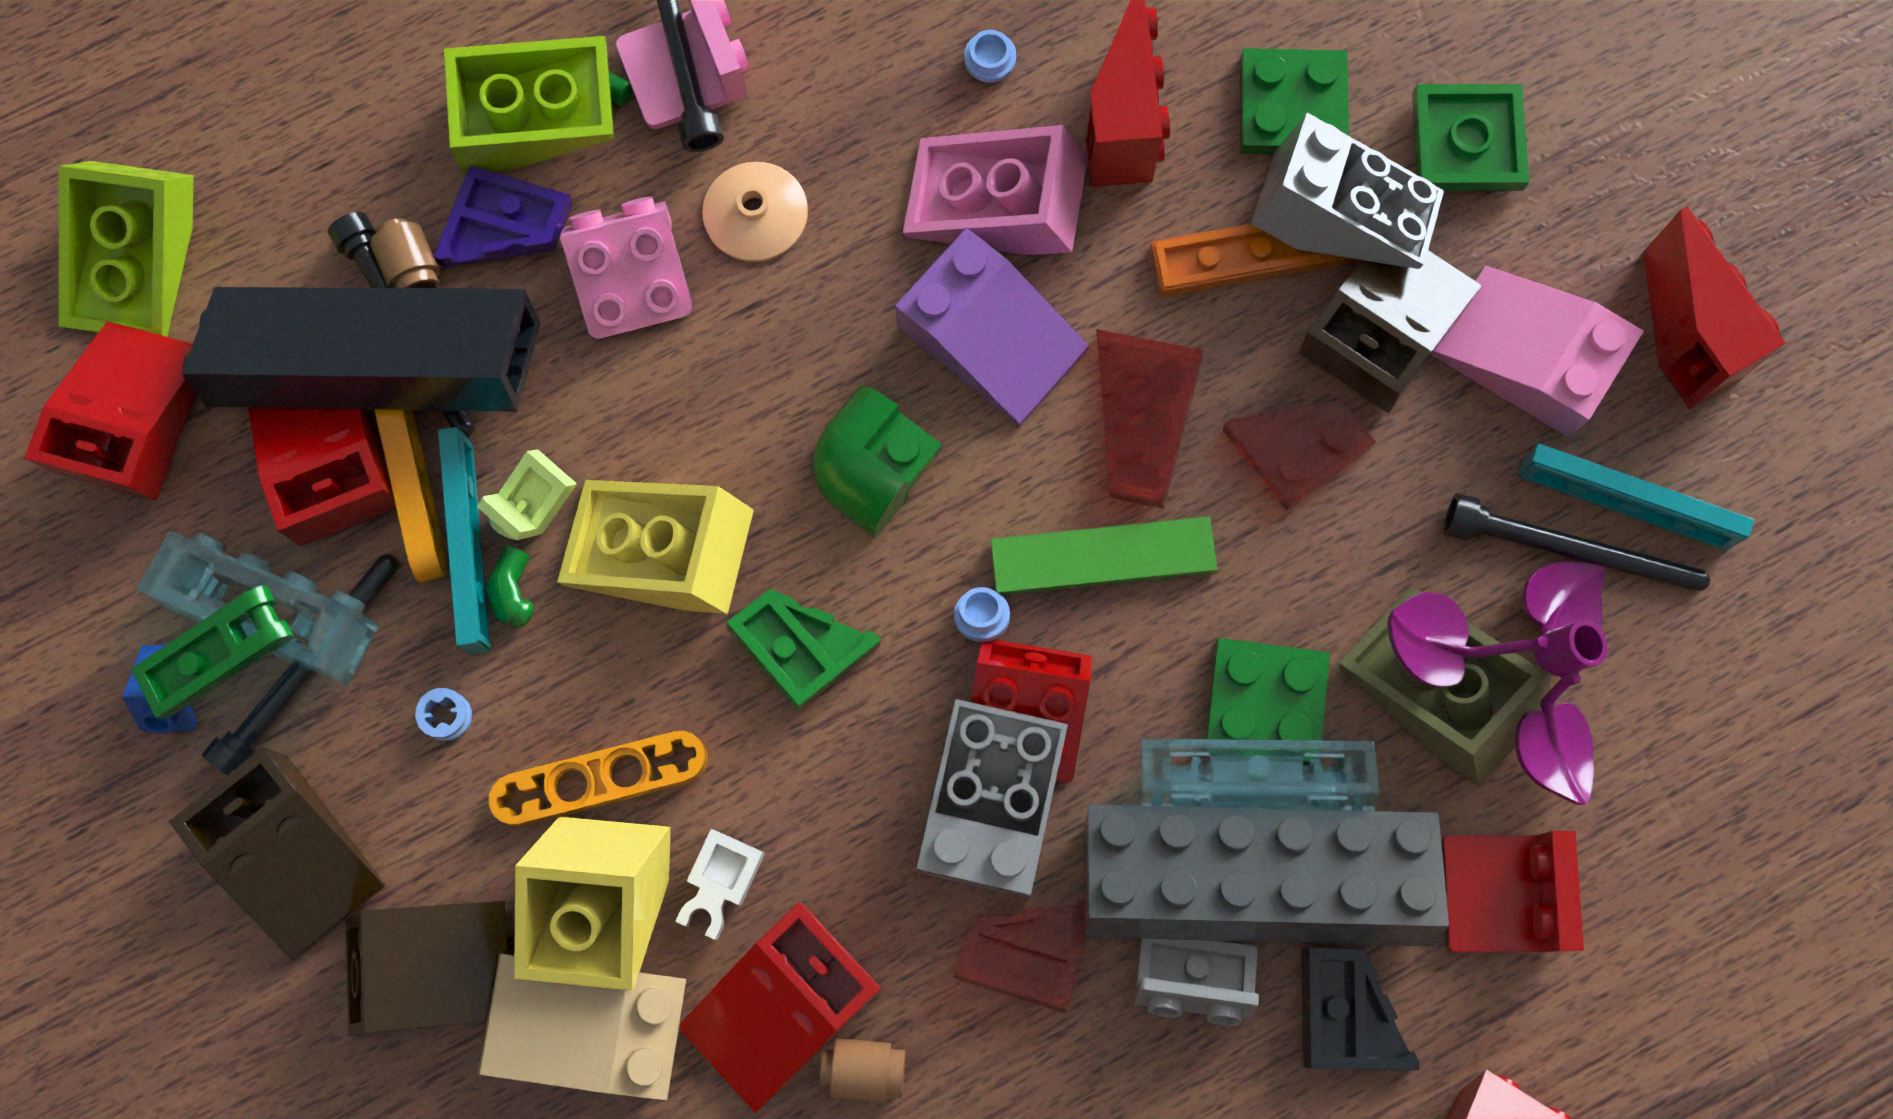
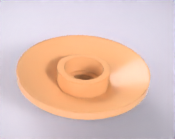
[702,162,808,263]

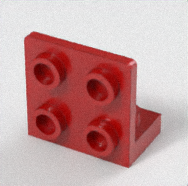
[971,640,1092,783]
[1441,831,1584,952]

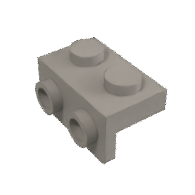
[1134,939,1259,1026]

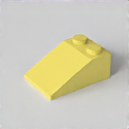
[557,480,754,614]

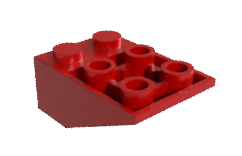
[1085,0,1170,187]
[1643,206,1786,410]
[24,321,195,501]
[248,407,396,546]
[679,901,883,1114]

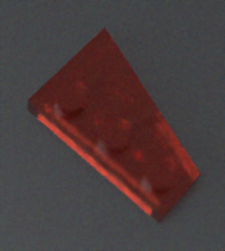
[1096,329,1203,509]

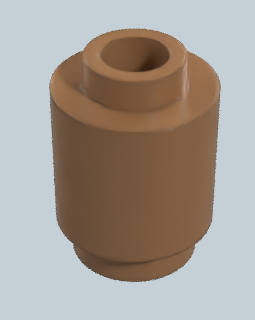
[370,218,440,288]
[820,1038,906,1103]

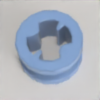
[415,688,472,741]

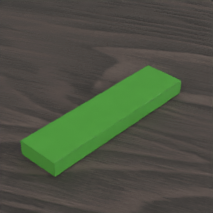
[991,516,1217,596]

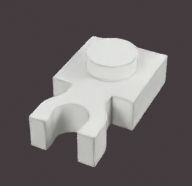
[675,829,765,940]

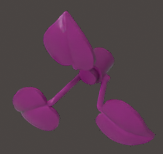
[1387,561,1607,805]

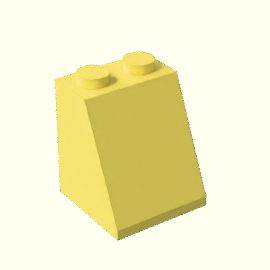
[514,817,671,991]

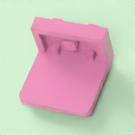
[616,0,750,130]
[560,197,692,339]

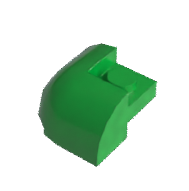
[812,385,942,539]

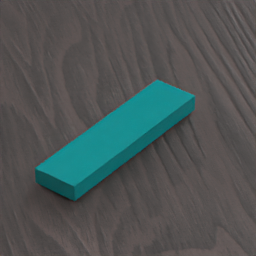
[438,427,492,655]
[1518,443,1755,551]

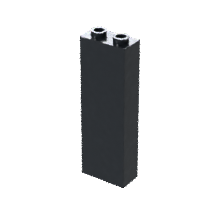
[182,287,541,412]

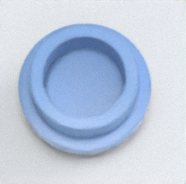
[964,30,1016,83]
[954,587,1010,642]

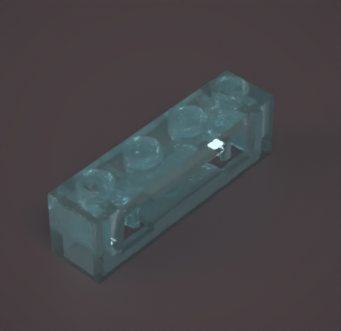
[136,531,379,686]
[1138,739,1380,811]

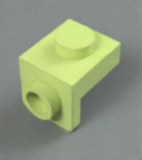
[477,449,577,540]

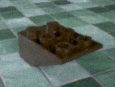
[1299,250,1482,413]
[168,747,386,960]

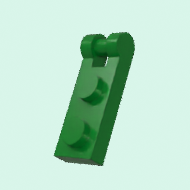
[131,586,294,718]

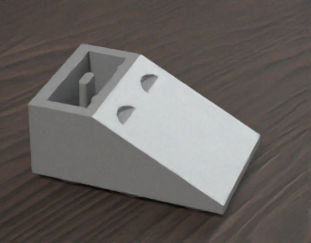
[1250,113,1444,269]
[916,699,1068,900]

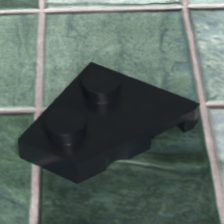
[1302,948,1419,1071]

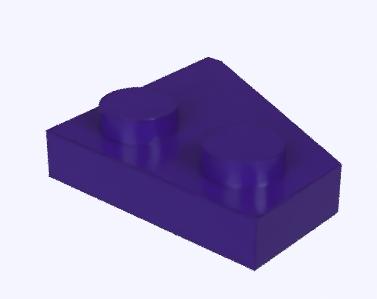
[433,165,573,267]

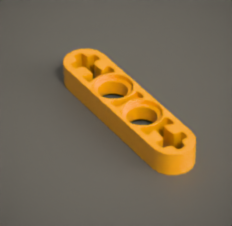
[374,409,449,583]
[489,731,708,827]

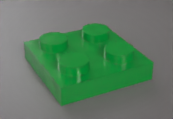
[1240,48,1349,155]
[1412,84,1529,191]
[1204,638,1330,766]

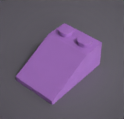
[895,227,1089,427]

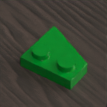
[726,589,881,712]

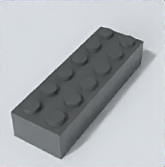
[1084,804,1449,947]

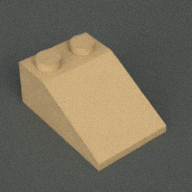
[478,953,686,1100]

